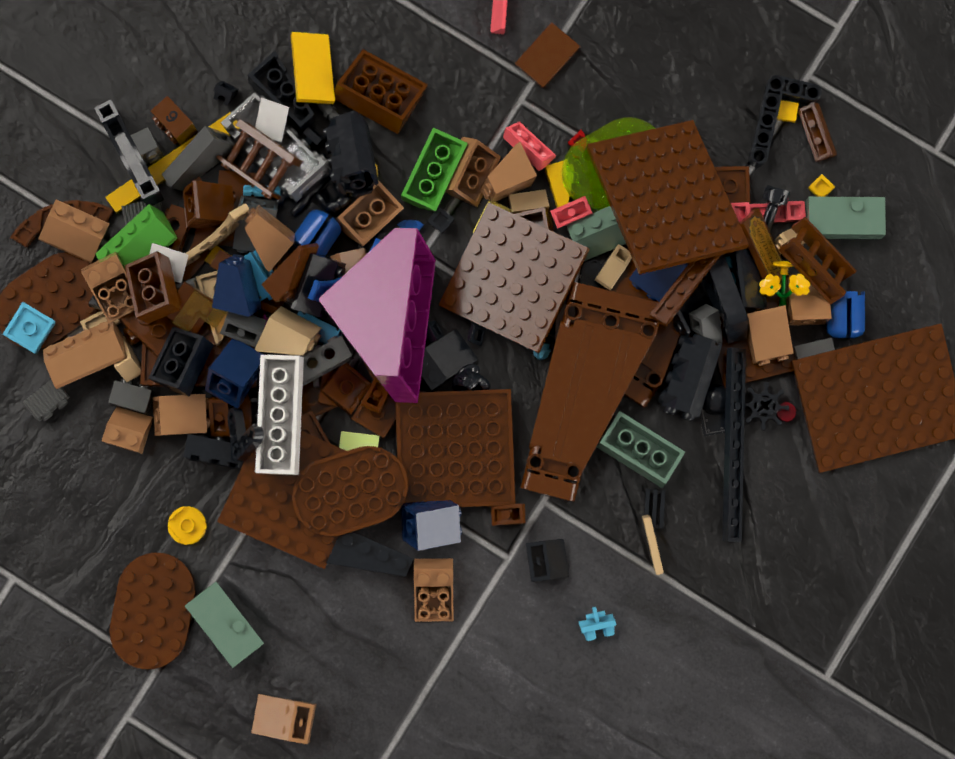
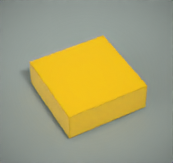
[777,100,799,123]
[808,174,835,197]

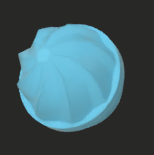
[533,342,551,360]

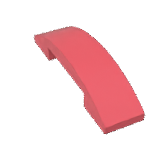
[731,201,806,223]

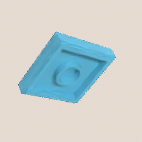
[2,302,56,354]

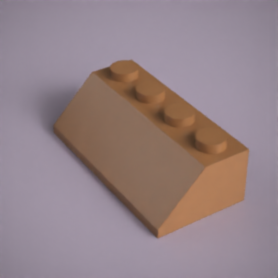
[43,321,126,389]

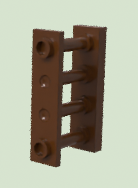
[216,119,303,200]
[779,217,857,305]

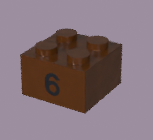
[151,96,198,146]

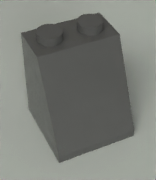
[233,196,278,253]

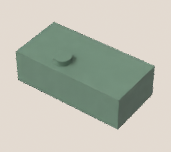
[805,197,886,239]
[597,411,685,488]
[185,582,264,668]

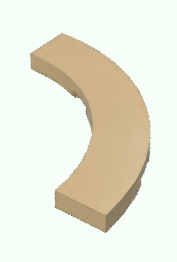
[185,203,249,266]

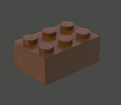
[124,251,181,323]

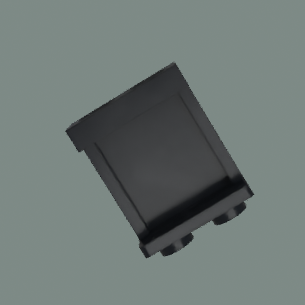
[672,277,722,334]

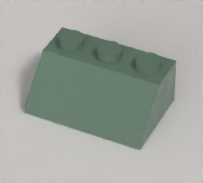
[566,206,626,262]

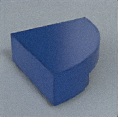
[397,220,424,230]

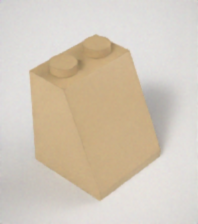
[255,306,322,356]

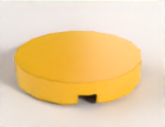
[168,506,207,545]

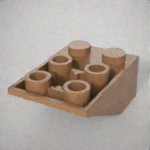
[81,252,134,323]
[414,558,454,622]
[251,694,316,744]

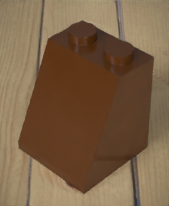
[183,181,236,228]

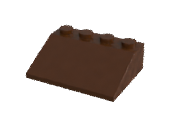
[334,49,428,134]

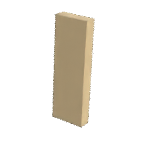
[642,515,663,575]

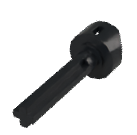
[762,185,790,231]

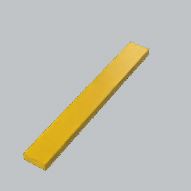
[105,112,240,213]

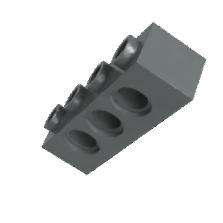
[298,336,354,386]

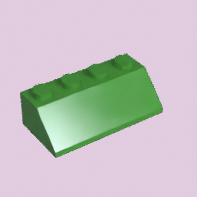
[401,128,468,212]
[95,204,177,268]

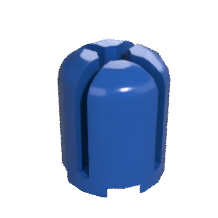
[293,210,341,256]
[827,291,865,338]

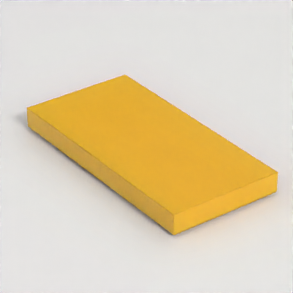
[291,32,335,104]

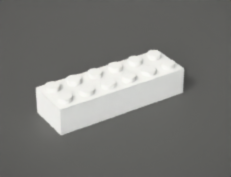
[255,355,304,475]

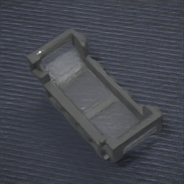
[221,92,330,202]

